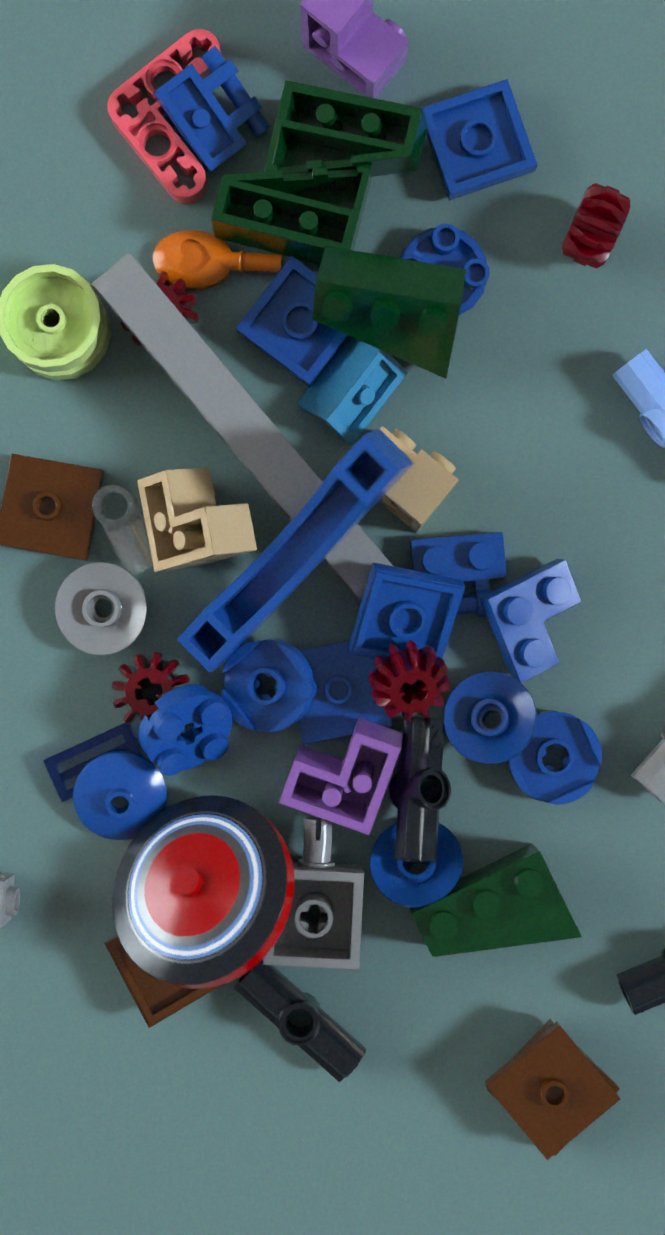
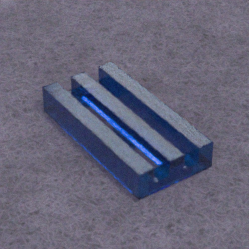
[43,722,146,802]

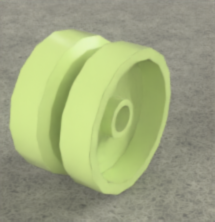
[0,264,111,381]

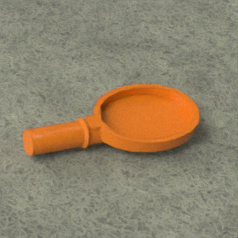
[153,230,283,290]

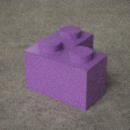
[300,0,409,99]
[279,718,403,835]

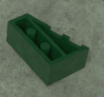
[264,80,428,177]
[211,164,372,264]
[313,246,466,379]
[410,843,582,957]

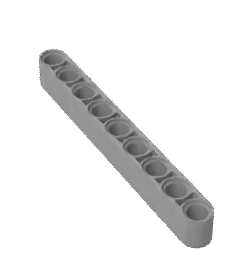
[91,253,393,602]

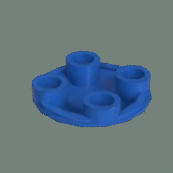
[400,224,490,315]

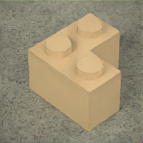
[378,426,459,533]
[137,468,257,572]

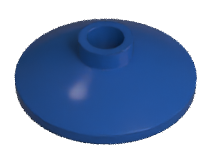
[443,671,537,764]
[73,751,167,840]
[370,823,464,908]

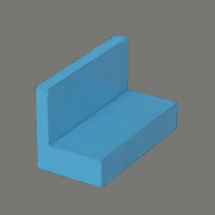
[296,336,407,445]

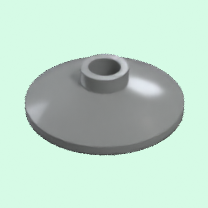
[55,562,148,655]

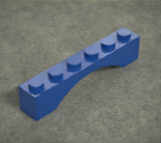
[177,429,414,673]

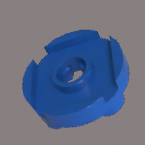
[221,638,317,732]
[138,684,232,776]
[507,711,602,805]

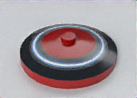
[112,795,294,989]

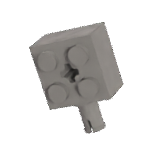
[263,817,364,970]

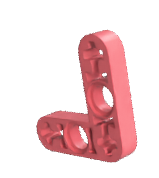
[107,29,221,205]

